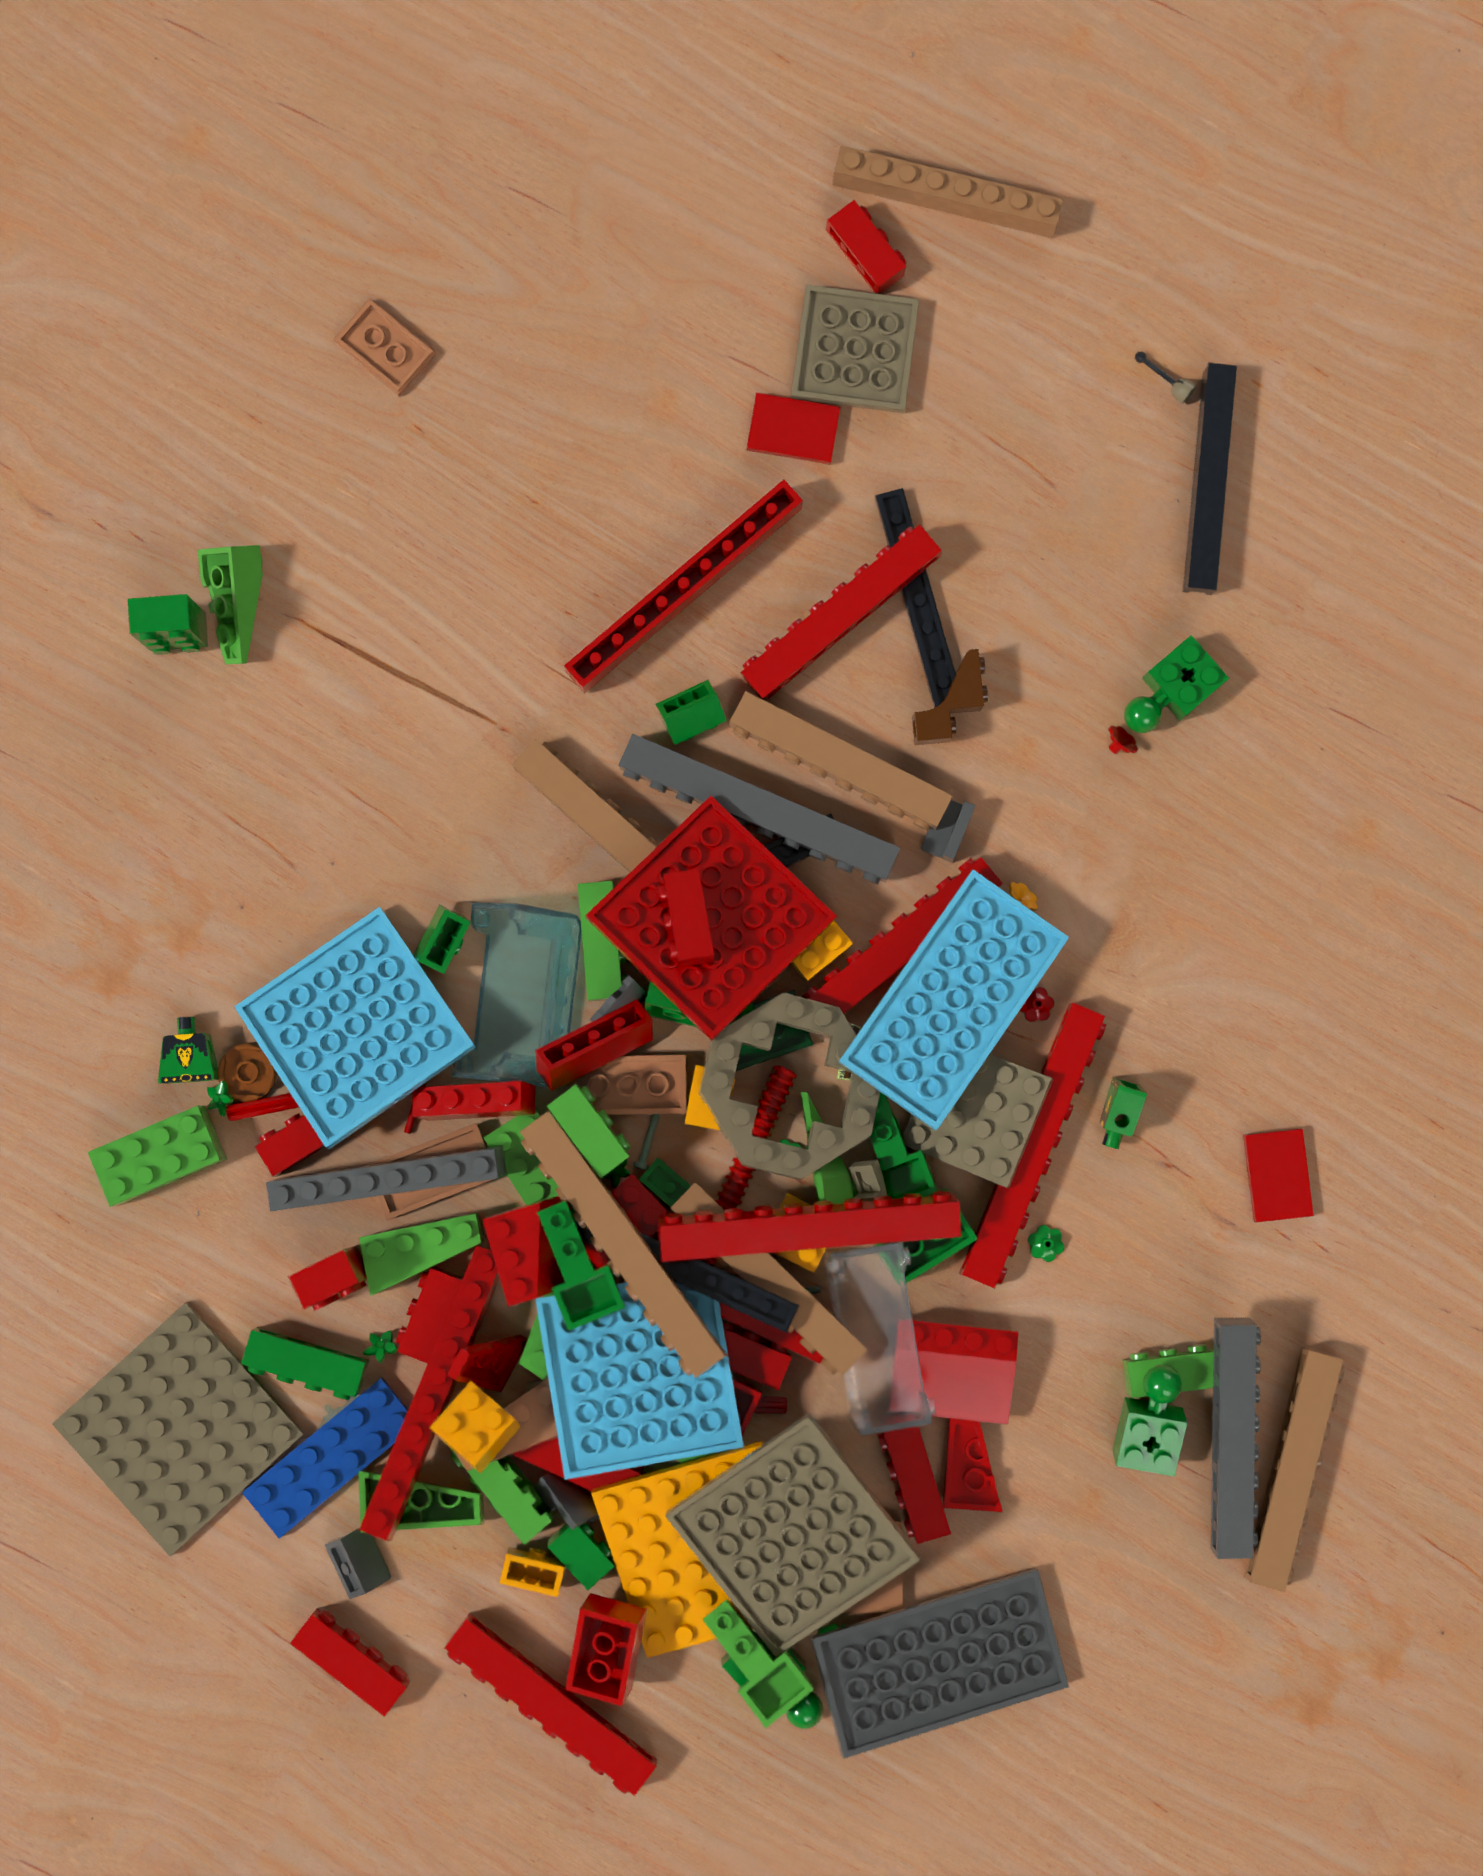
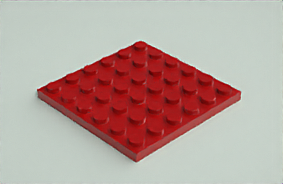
[585,796,837,1041]

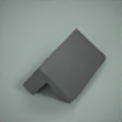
[921,800,975,863]
[325,1527,391,1599]

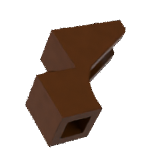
[912,649,988,745]

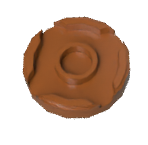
[217,1043,278,1102]

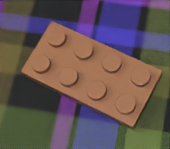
[569,1055,687,1115]
[366,1123,493,1220]

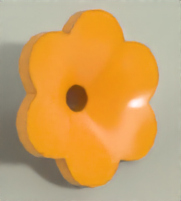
[1009,882,1038,912]

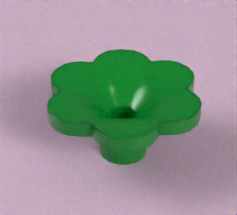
[1028,1225,1064,1262]

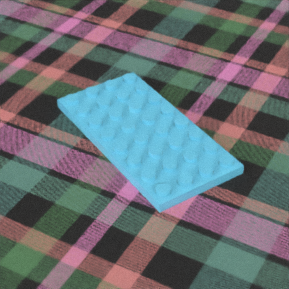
[838,870,1069,1131]

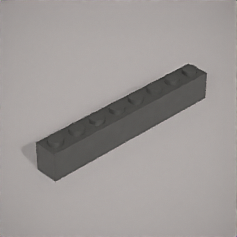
[266,1146,507,1212]
[1211,1317,1261,1559]

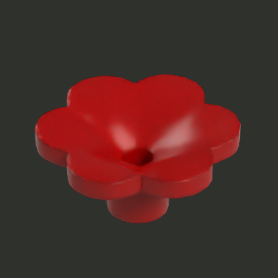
[1108,725,1138,754]
[1019,987,1055,1022]

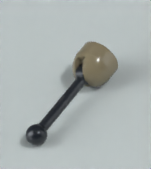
[1135,351,1197,404]

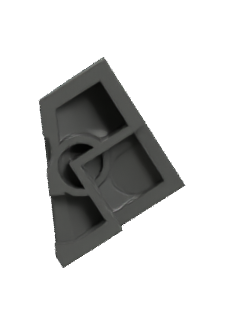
[590,975,648,1022]
[534,1473,599,1530]

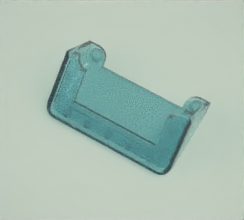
[452,903,582,1088]

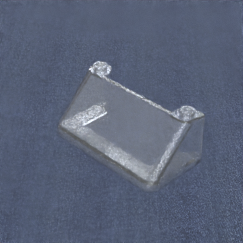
[824,1242,936,1436]

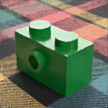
[656,680,727,745]
[413,904,471,974]
[548,1522,615,1590]

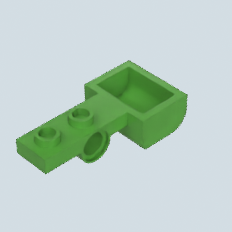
[702,1599,814,1728]

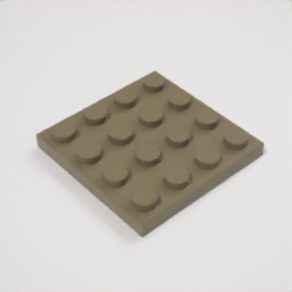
[791,285,919,413]
[902,1054,1053,1189]

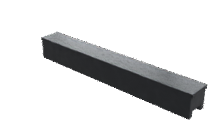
[1183,362,1237,595]

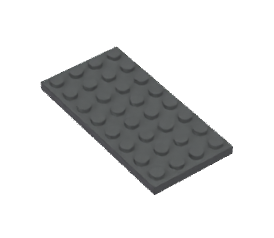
[811,1568,1069,1759]

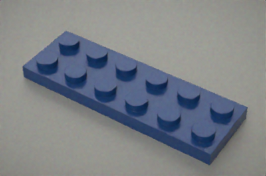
[242,1377,409,1539]

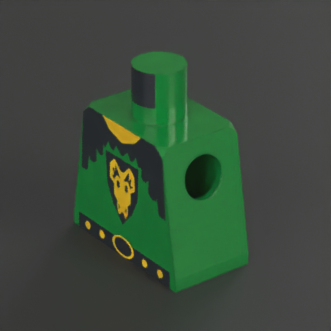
[158,1017,219,1084]
[1100,1077,1147,1149]

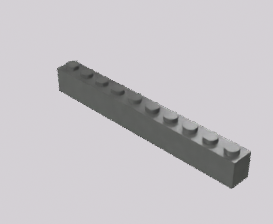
[618,734,900,884]

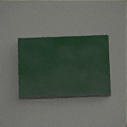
[736,990,813,1071]

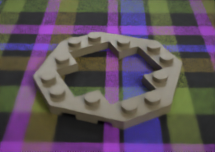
[699,993,880,1180]

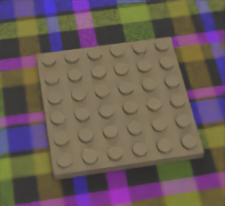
[52,1302,305,1556]
[665,1412,921,1657]

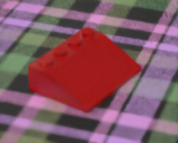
[890,1319,1019,1425]

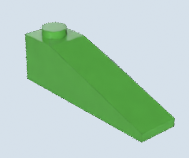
[198,545,263,664]
[800,1092,858,1204]

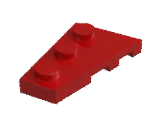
[447,1334,528,1392]
[943,1418,1003,1513]

